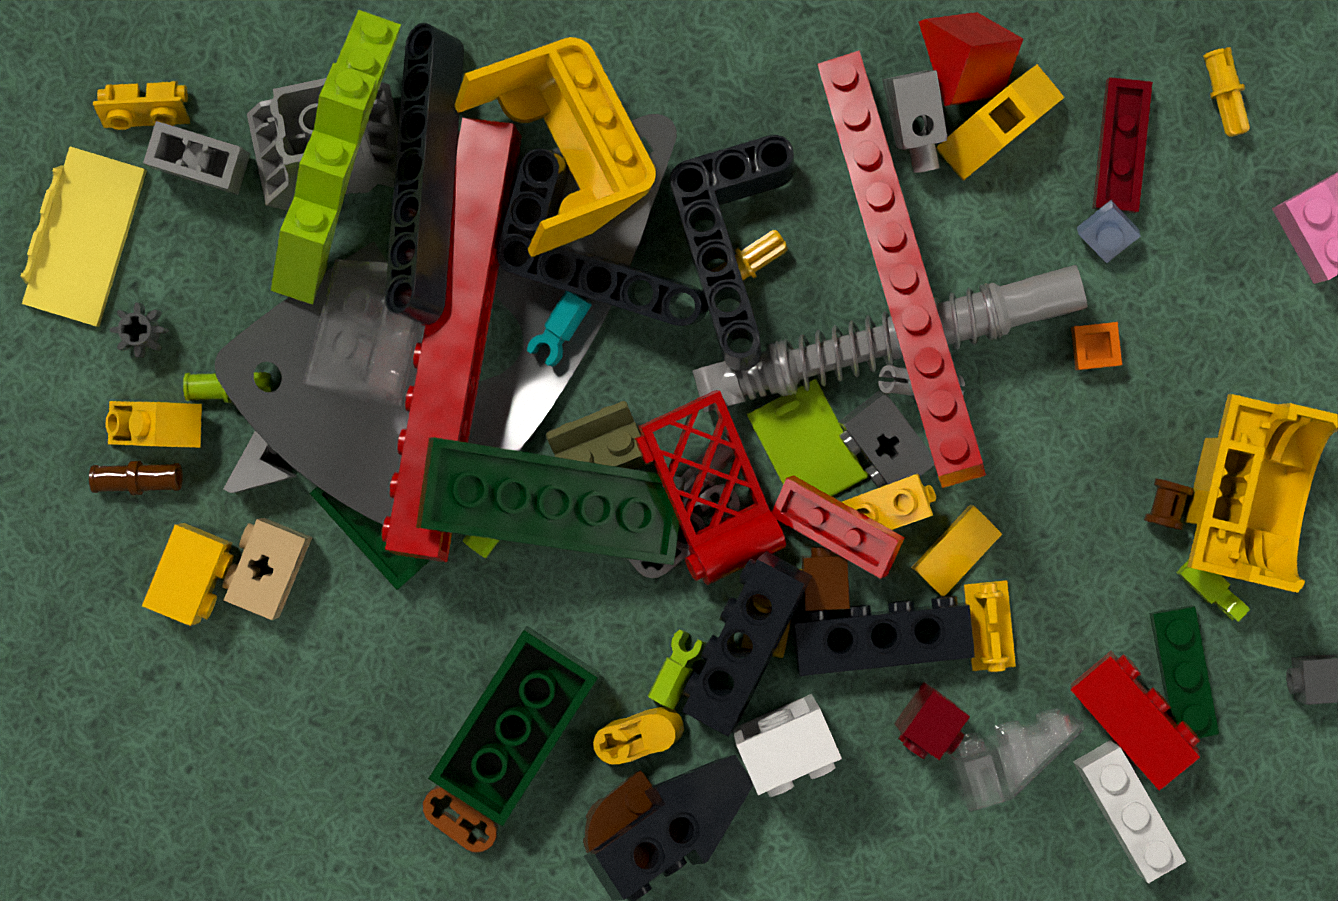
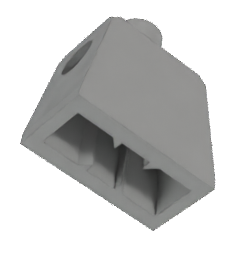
[882,70,947,173]

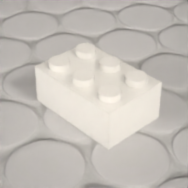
[733,694,842,797]

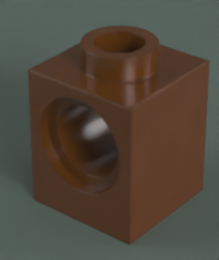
[801,547,850,611]

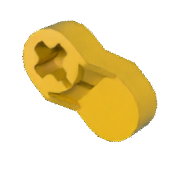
[593,707,684,765]

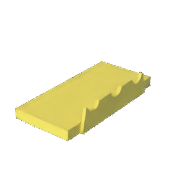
[21,146,147,327]

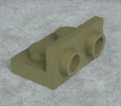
[546,401,651,470]

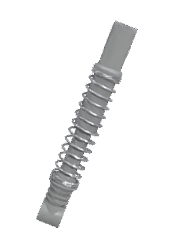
[692,265,1088,413]

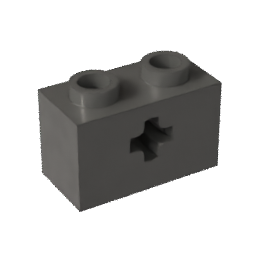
[838,391,935,488]

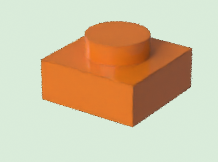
[1071,322,1122,370]

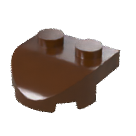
[583,770,684,869]

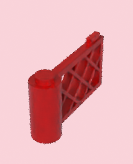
[634,390,786,585]

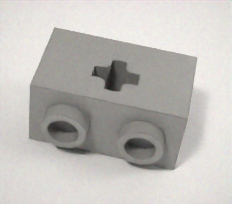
[143,121,251,195]

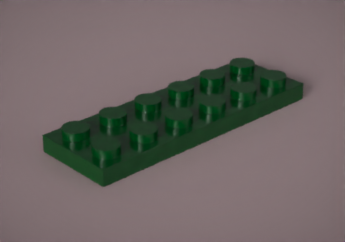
[416,437,685,565]

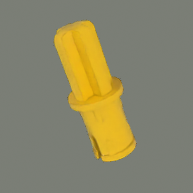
[1203,47,1250,137]
[711,230,788,280]

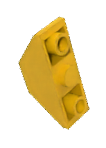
[936,64,1065,181]

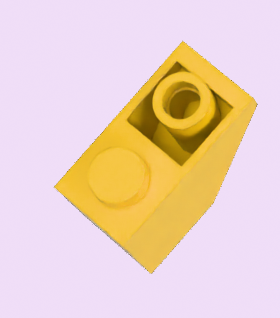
[105,401,202,448]

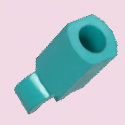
[527,291,592,367]

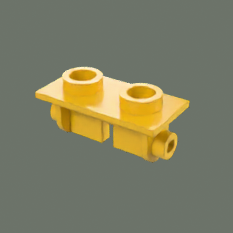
[93,81,190,130]
[842,474,936,530]
[964,580,1016,672]

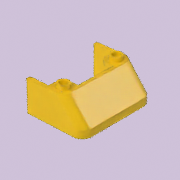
[454,37,656,257]

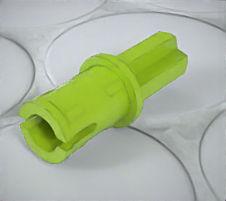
[183,372,273,403]

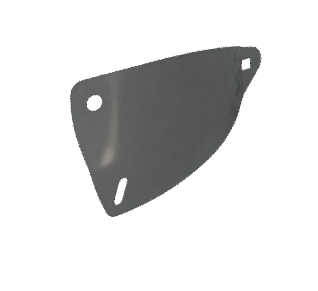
[215,114,677,525]

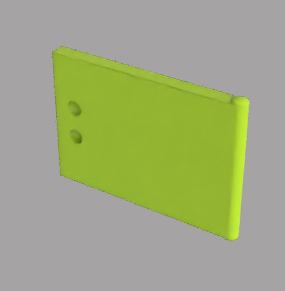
[747,379,868,497]

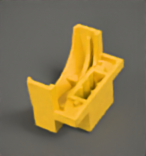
[1185,394,1338,593]

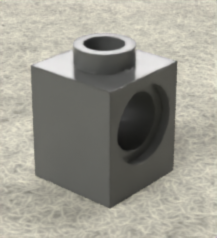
[1286,654,1338,705]

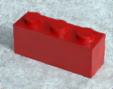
[1070,650,1200,791]

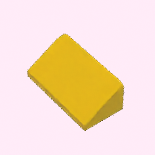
[911,505,1002,596]

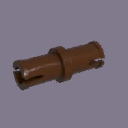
[89,461,183,495]

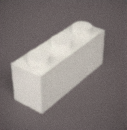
[1073,740,1186,883]

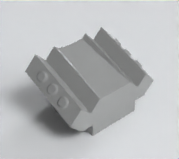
[247,78,399,210]

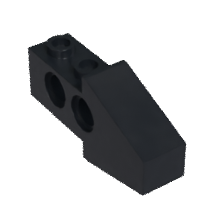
[584,755,753,901]

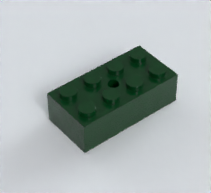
[428,626,600,827]

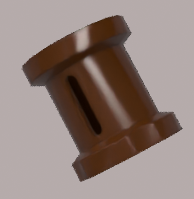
[1144,478,1194,531]

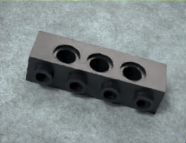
[682,551,812,737]
[792,596,975,676]

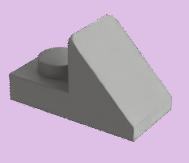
[223,431,297,493]

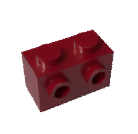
[894,682,970,760]

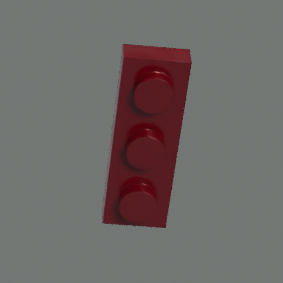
[1092,77,1153,214]

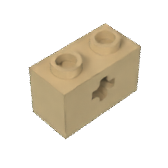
[222,518,312,620]

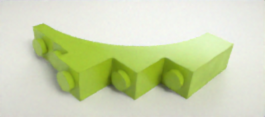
[271,10,401,305]

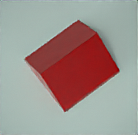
[918,12,1023,106]

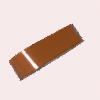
[423,786,498,852]

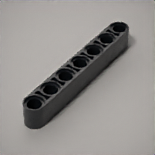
[385,23,464,325]

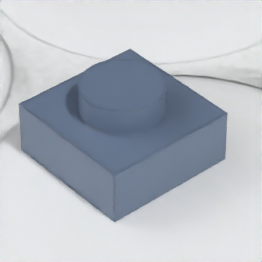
[1077,200,1141,263]

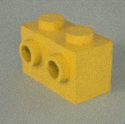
[142,523,234,626]

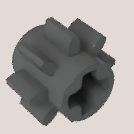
[110,302,169,358]

